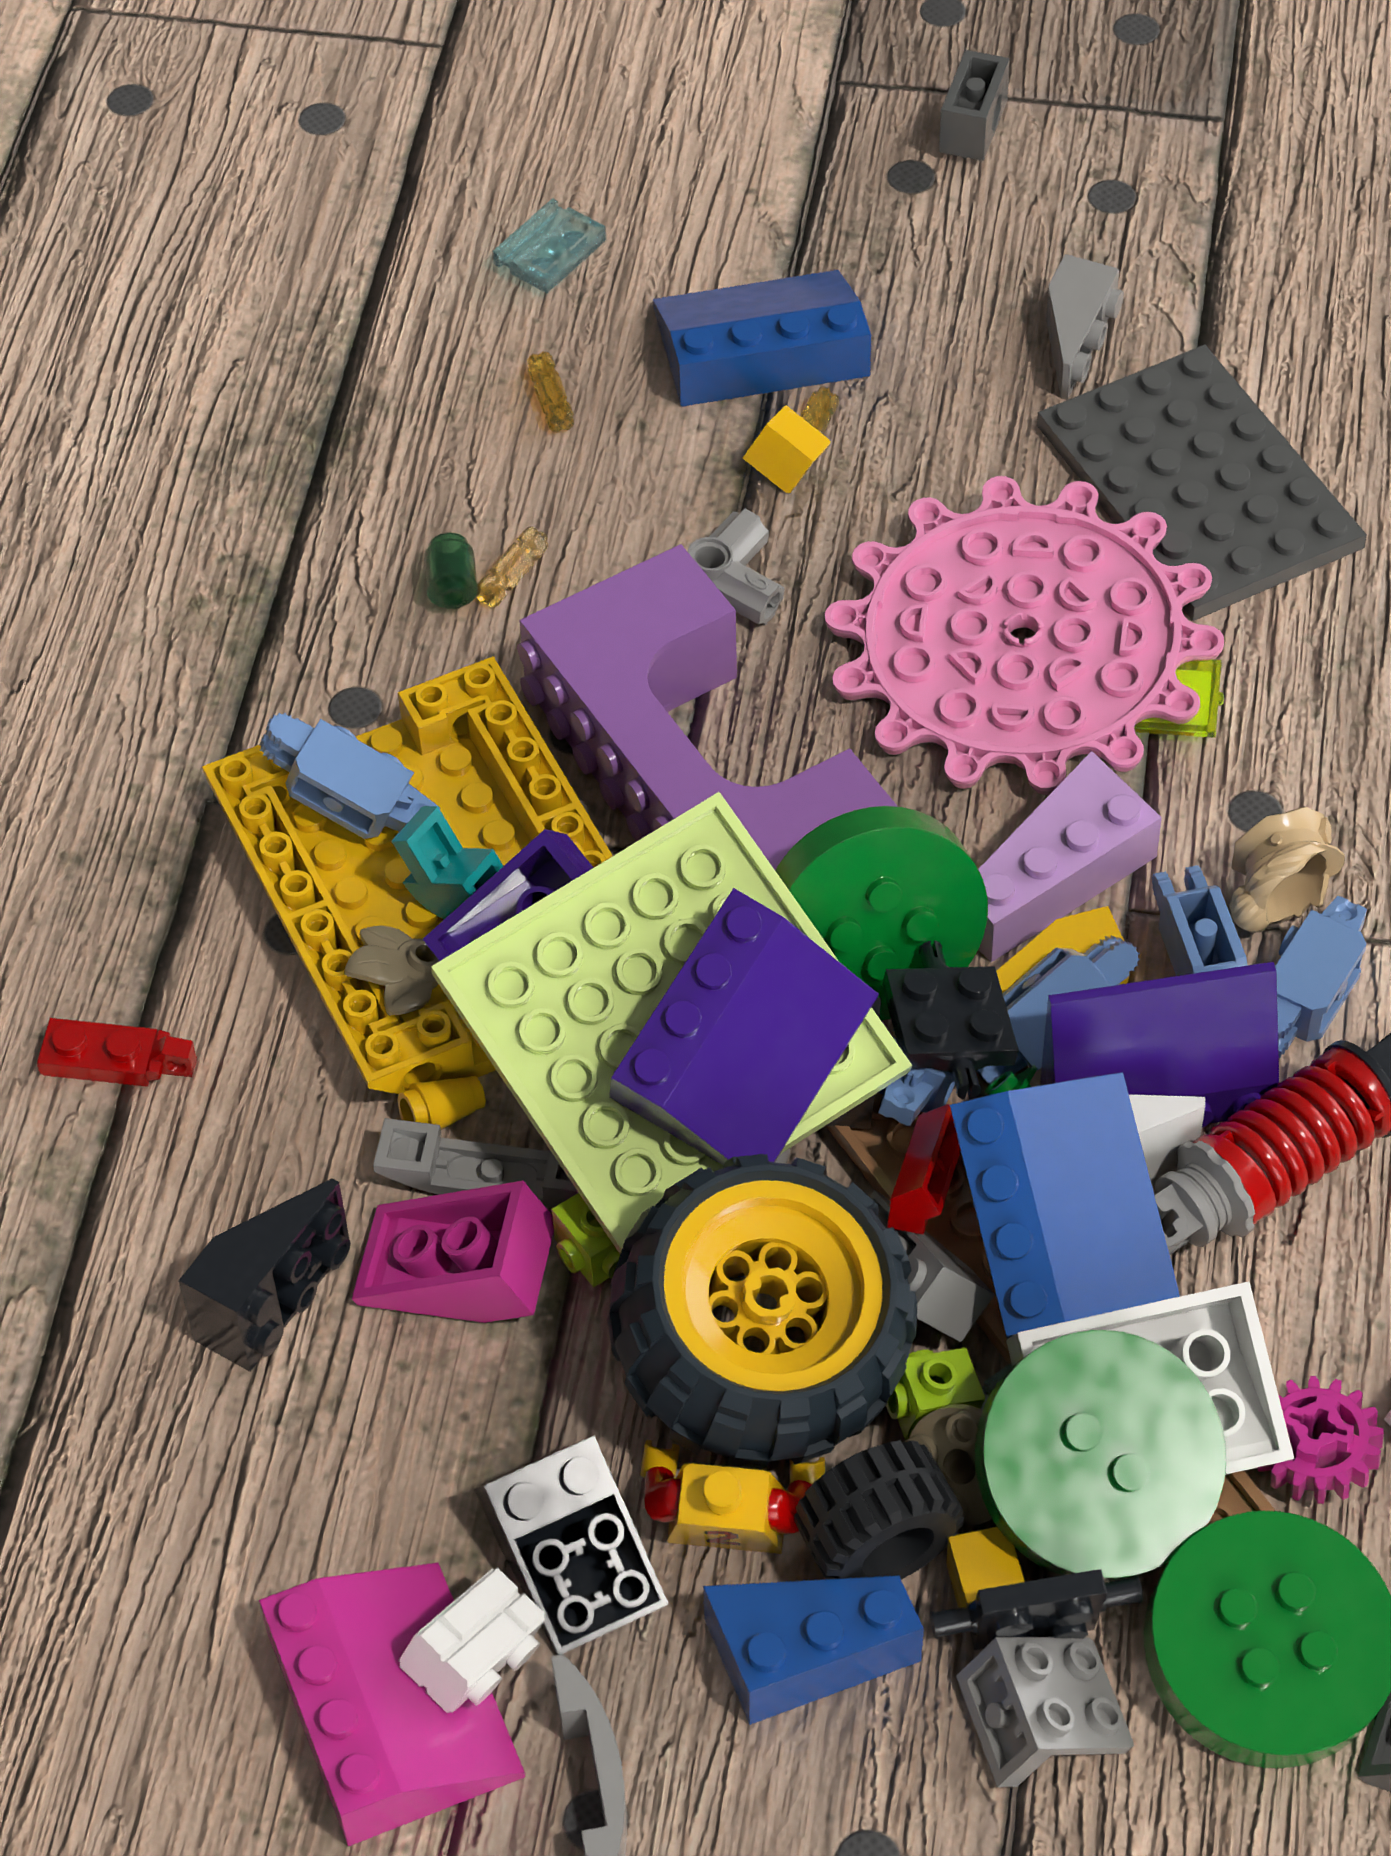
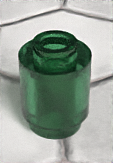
[424,533,478,609]

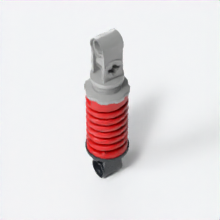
[1154,1033,1391,1255]

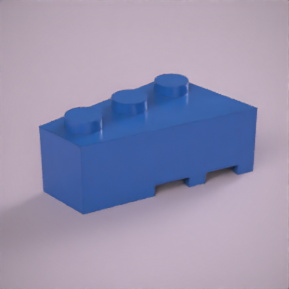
[703,1576,924,1725]

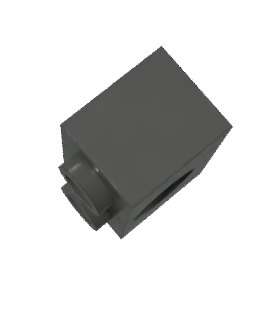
[939,50,1010,161]

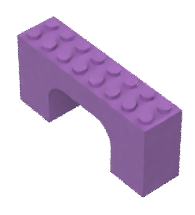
[517,544,898,870]

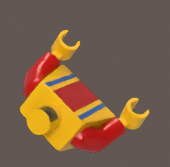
[640,1440,825,1554]

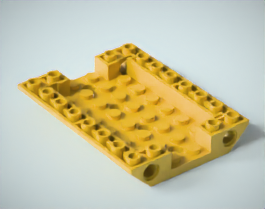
[202,656,613,1094]

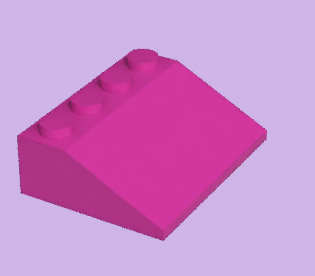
[259,1563,526,1847]

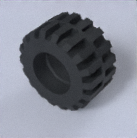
[794,1440,964,1580]

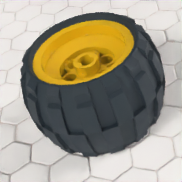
[607,1154,918,1469]

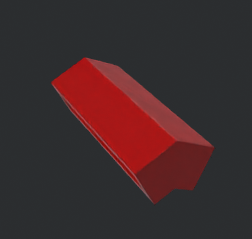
[887,1104,961,1235]

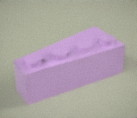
[978,751,1162,963]

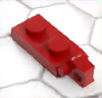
[37,1018,197,1087]

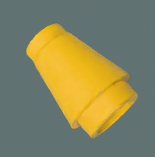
[398,1076,486,1130]

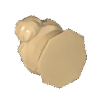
[1229,806,1345,933]

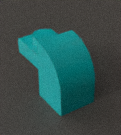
[392,806,503,919]

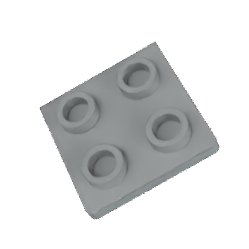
[956,1637,1134,1787]

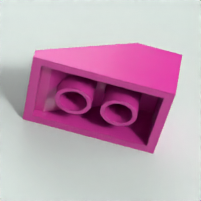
[352,1180,554,1323]

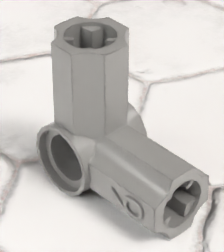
[688,509,785,625]

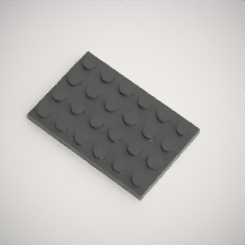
[1037,345,1367,621]

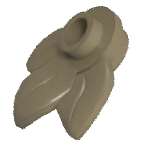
[344,926,439,1015]

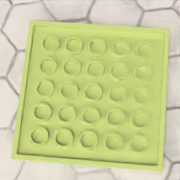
[431,792,912,1254]

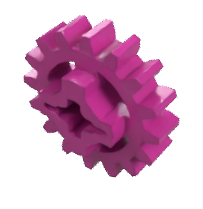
[1257,1376,1384,1504]

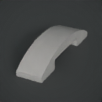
[373,1118,579,1207]
[551,1654,627,1856]

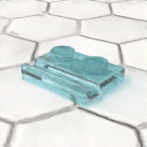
[493,198,606,293]

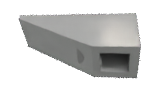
[1046,254,1124,400]
[870,1190,995,1342]

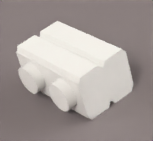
[399,1568,546,1713]

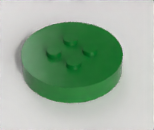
[775,806,988,1021]
[1144,1511,1391,1769]

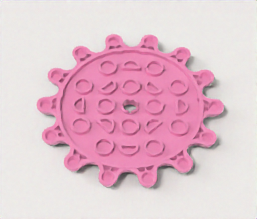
[825,476,1224,795]

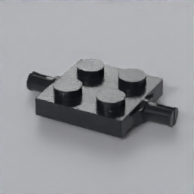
[882,941,1019,1100]
[930,1569,1143,1651]

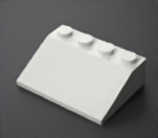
[1006,1281,1294,1475]

